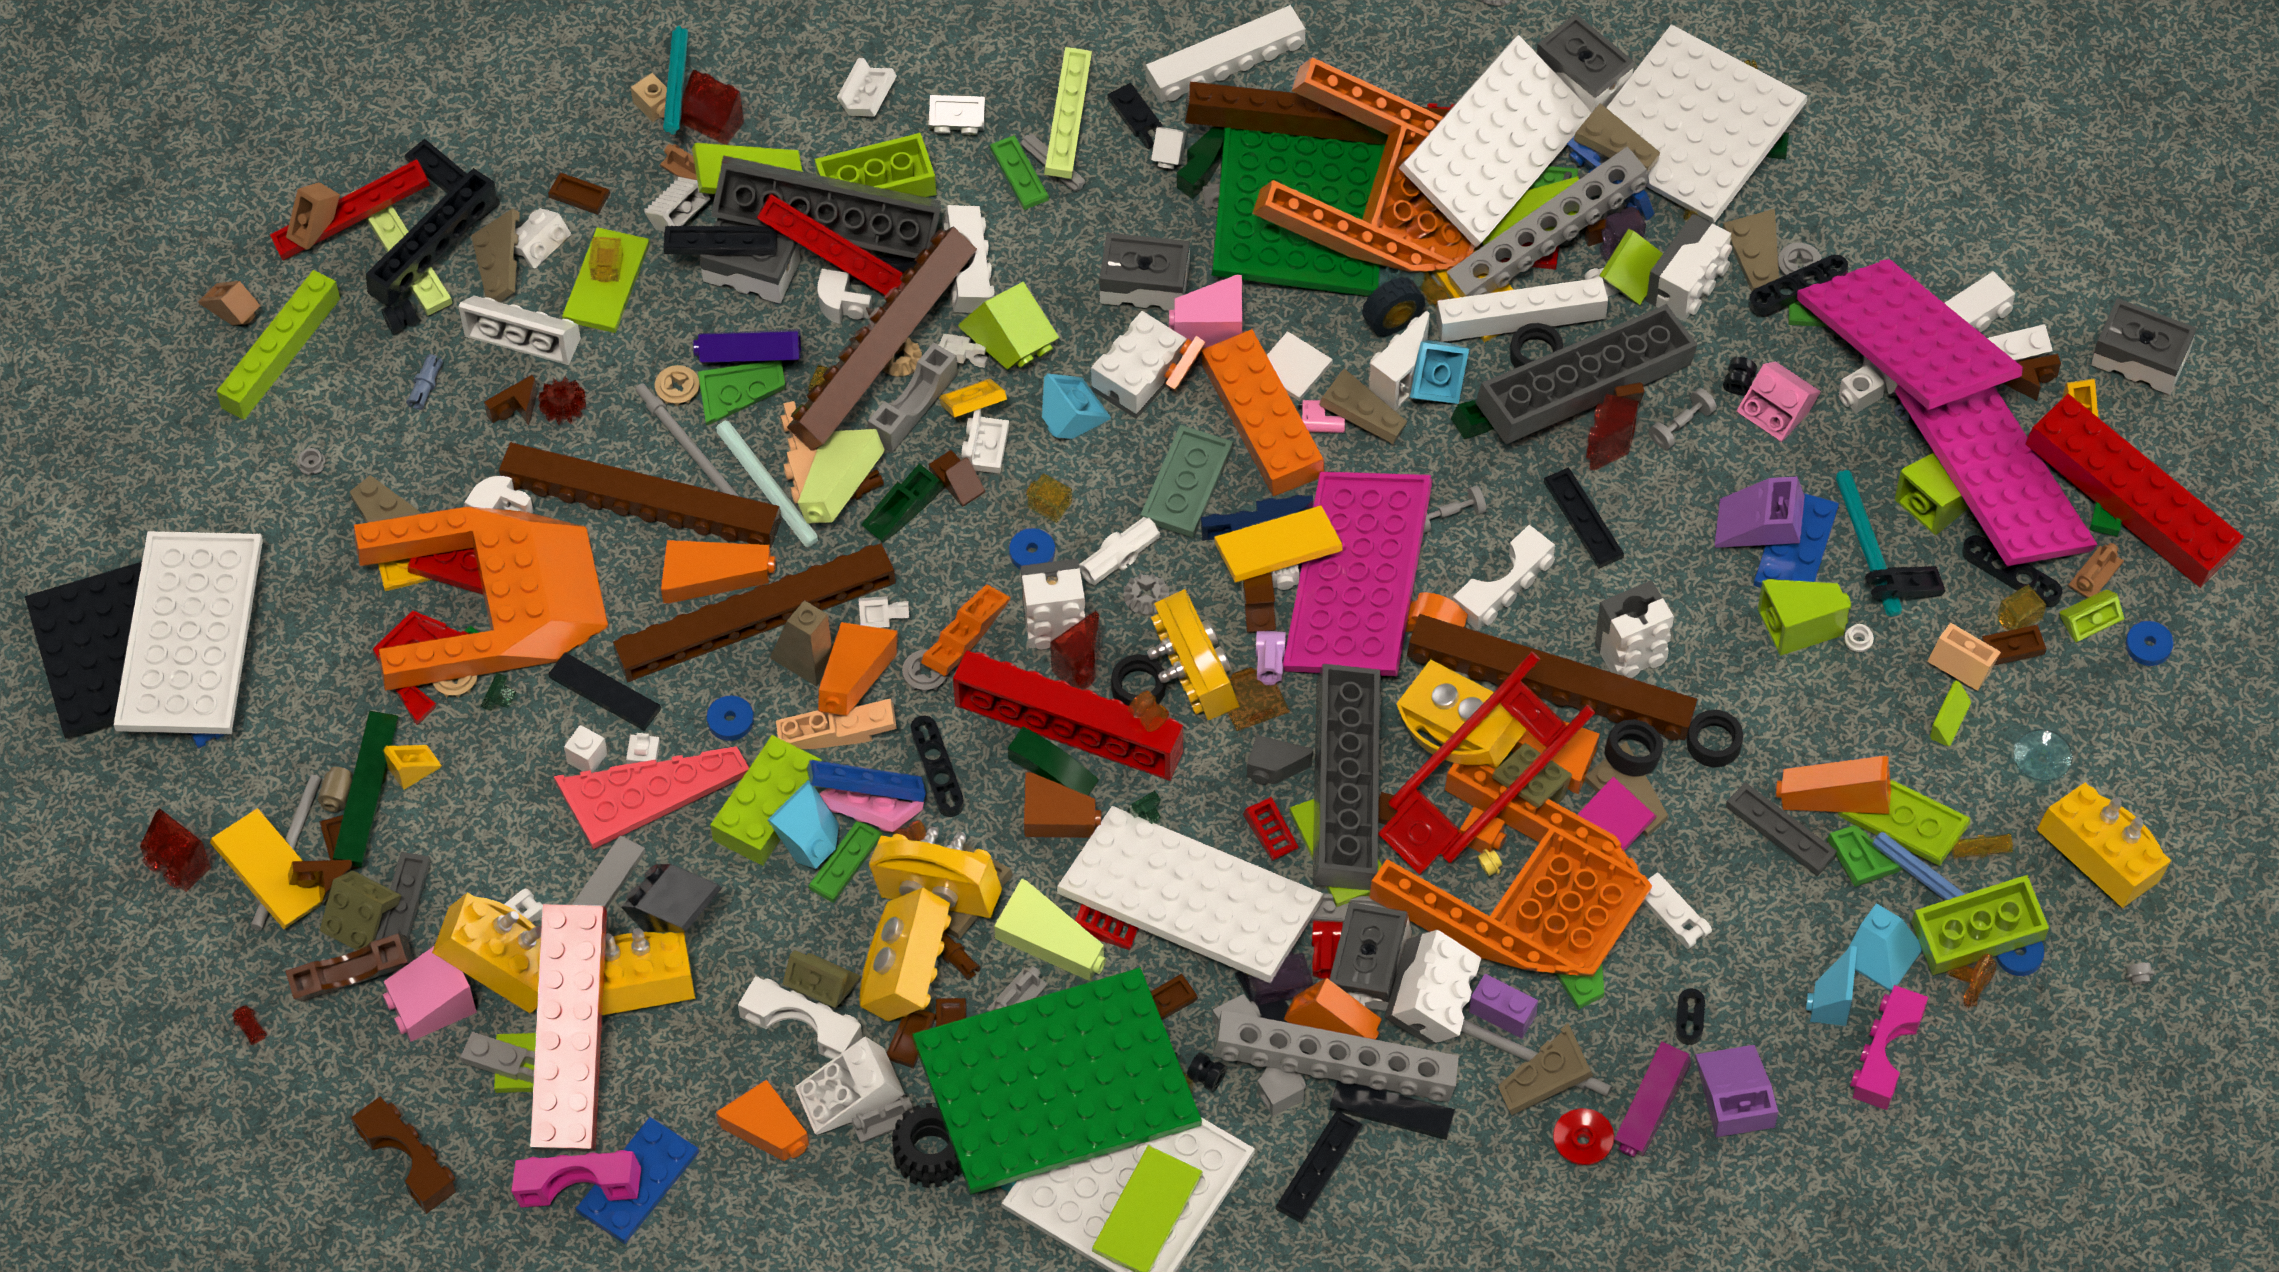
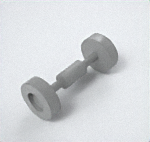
[1649,388,1716,450]
[1423,485,1486,534]

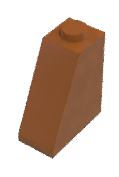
[1024,772,1101,838]

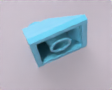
[1410,340,1469,404]
[1042,373,1111,439]
[768,780,839,869]
[1848,903,1923,992]
[1805,946,1857,1026]

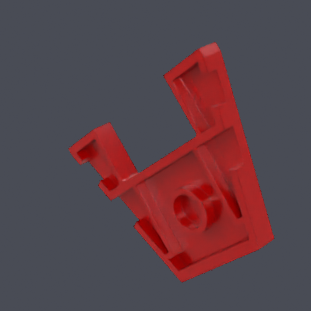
[373,610,470,725]

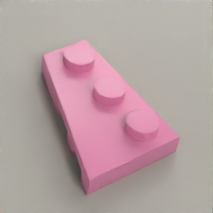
[819,788,924,832]

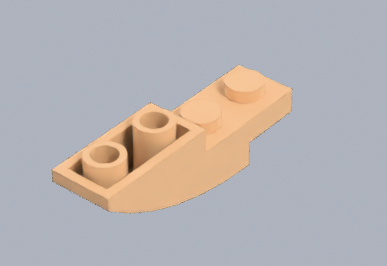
[780,401,817,504]
[776,699,897,749]

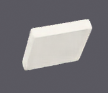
[1267,331,1333,401]

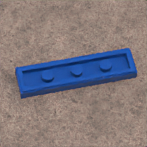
[807,760,926,802]

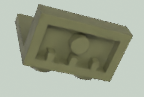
[1492,743,1572,808]
[320,870,401,950]
[783,950,861,1008]

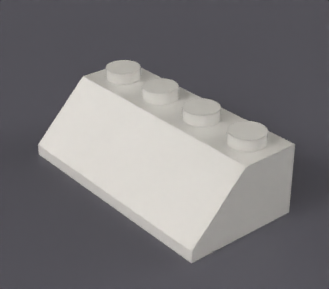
[458,296,581,365]

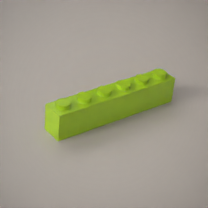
[216,270,340,420]

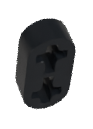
[1675,988,1705,1045]

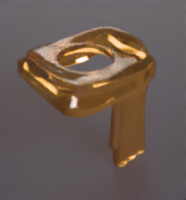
[1945,954,1997,1008]

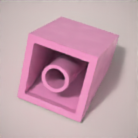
[1169,275,1242,349]
[382,946,477,1042]

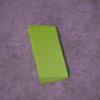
[2059,590,2124,642]
[1930,680,1971,746]

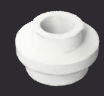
[1844,624,1874,652]

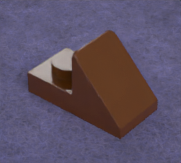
[2002,354,2061,401]
[484,375,538,425]
[928,450,985,507]
[1243,572,1276,632]
[288,860,352,904]

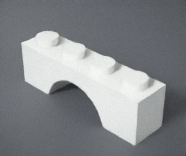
[942,205,994,313]
[1453,525,1555,631]
[738,976,862,1060]

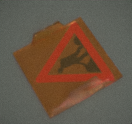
[1228,666,1290,731]

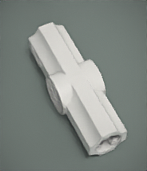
[1079,517,1160,585]

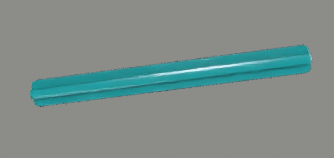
[663,26,688,135]
[1836,470,1902,617]

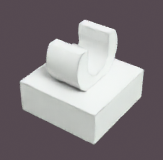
[626,733,660,764]

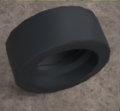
[1509,323,1564,368]
[1111,654,1166,710]
[1686,709,1743,768]
[1604,719,1663,776]

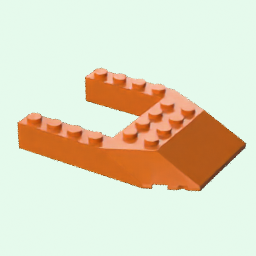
[1252,57,1475,272]
[354,506,608,691]
[1369,763,1652,977]

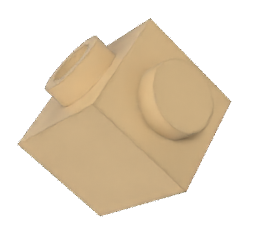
[631,73,667,122]

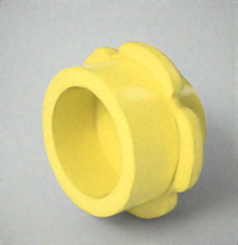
[1477,849,1503,877]

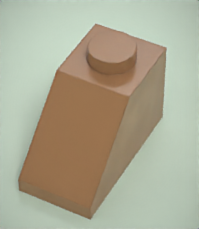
[286,182,340,250]
[198,281,261,325]

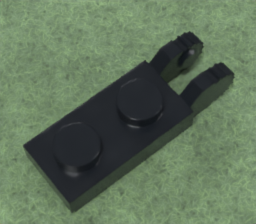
[1108,83,1163,149]
[1865,566,1946,599]

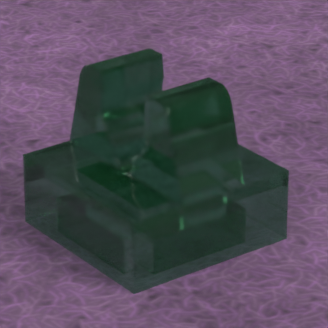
[480,672,516,711]
[1127,790,1161,824]

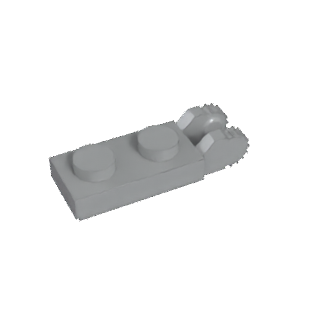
[460,1032,535,1083]

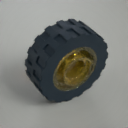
[1362,277,1426,336]

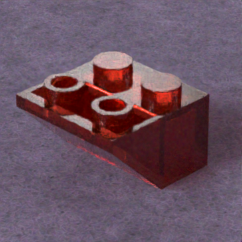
[680,69,744,145]
[1586,394,1639,471]

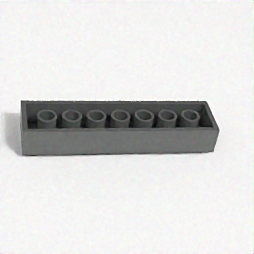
[711,155,941,258]
[1475,304,1698,444]
[1313,664,1380,890]

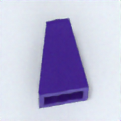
[693,329,801,362]

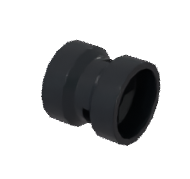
[381,298,419,335]
[1723,357,1757,396]
[1186,1052,1227,1092]

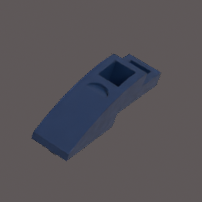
[1201,495,1313,541]

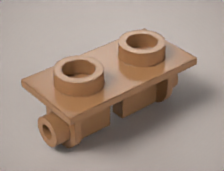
[660,144,697,180]
[2068,543,2124,598]

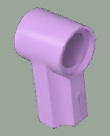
[1256,631,1286,685]

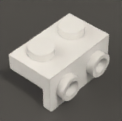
[837,58,897,116]
[928,95,985,135]
[514,208,571,268]
[962,409,1009,474]

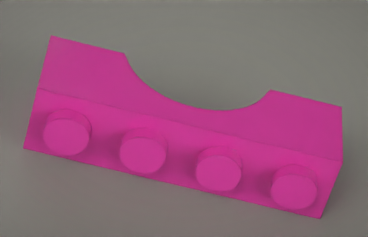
[1850,985,1928,1110]
[511,1150,641,1208]

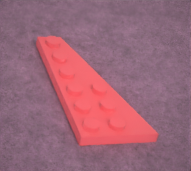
[554,746,749,849]

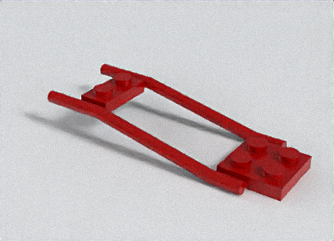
[1378,651,1595,875]

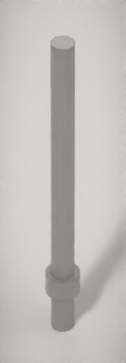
[635,383,740,497]
[251,775,321,930]
[1461,1020,1612,1097]

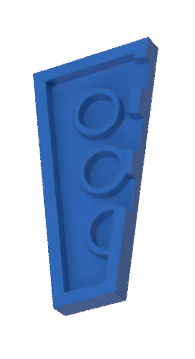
[1567,136,1655,221]

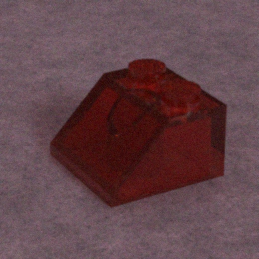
[1050,610,1100,690]
[140,808,211,892]

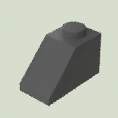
[1247,735,1313,784]

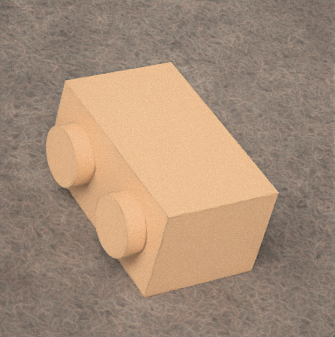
[1927,623,2001,691]

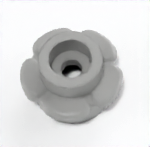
[297,448,326,475]
[2125,963,2155,985]

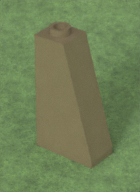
[770,600,832,687]

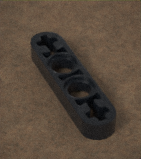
[1749,255,1848,316]
[1962,535,2063,608]
[911,715,964,817]

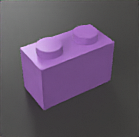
[1469,974,1538,1039]

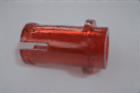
[232,1005,267,1045]

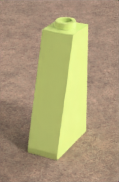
[798,429,885,523]
[994,879,1106,981]

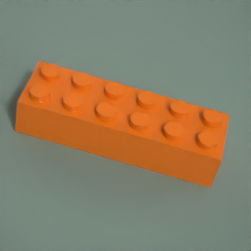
[1201,329,1324,497]

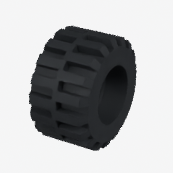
[892,1103,962,1188]

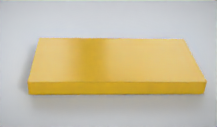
[1214,505,1342,582]
[210,808,328,929]

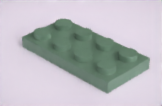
[1140,425,1233,538]

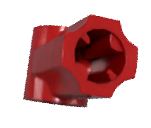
[1312,920,1343,979]

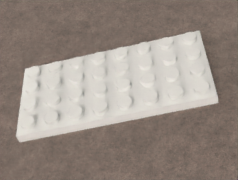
[1399,35,1591,247]
[114,531,263,734]
[1057,806,1323,983]

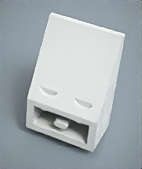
[1369,311,1430,411]
[795,1036,905,1135]

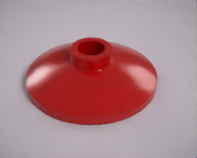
[1553,1108,1614,1165]

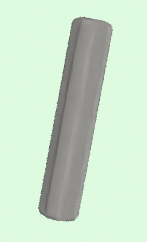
[1021,134,1085,192]

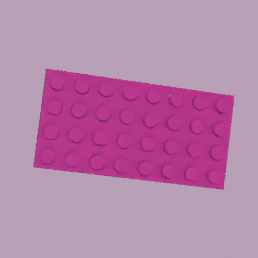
[1797,259,2023,410]
[1894,385,2097,566]
[1283,472,1433,676]

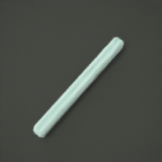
[716,420,818,547]

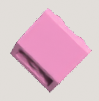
[1736,361,1821,442]

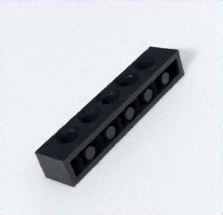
[366,168,496,307]

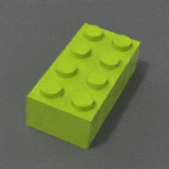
[815,133,937,197]
[710,735,822,866]
[1911,875,2049,975]

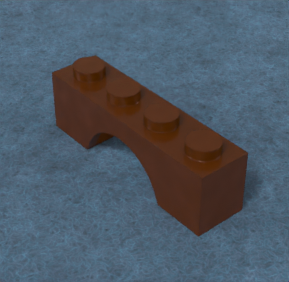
[285,933,413,1002]
[351,1096,456,1214]

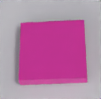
[1577,777,1657,851]

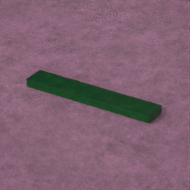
[333,710,398,868]

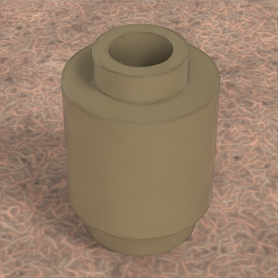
[317,767,353,812]

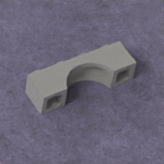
[868,342,958,452]
[1212,994,1306,1117]

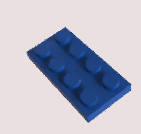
[1754,493,1839,588]
[576,1117,699,1244]

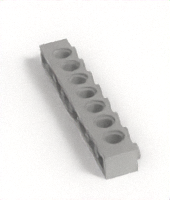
[1447,146,1649,297]
[1213,1010,1459,1102]

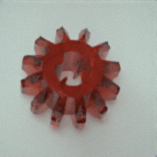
[538,376,586,425]

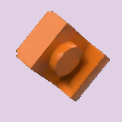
[1405,592,1468,632]

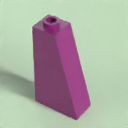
[1614,1041,1691,1158]

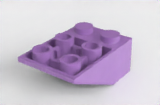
[1715,476,1805,548]
[1695,1045,1778,1137]

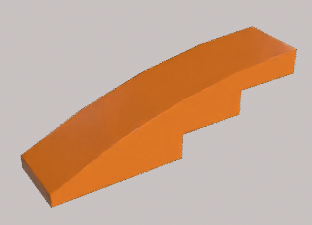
[921,584,1011,676]

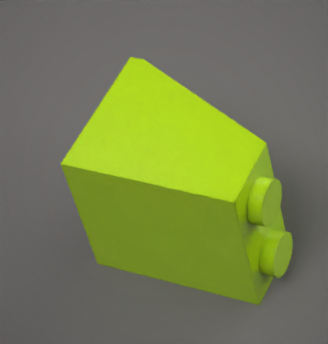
[958,281,1059,370]
[1895,453,1969,536]
[1757,579,1851,656]

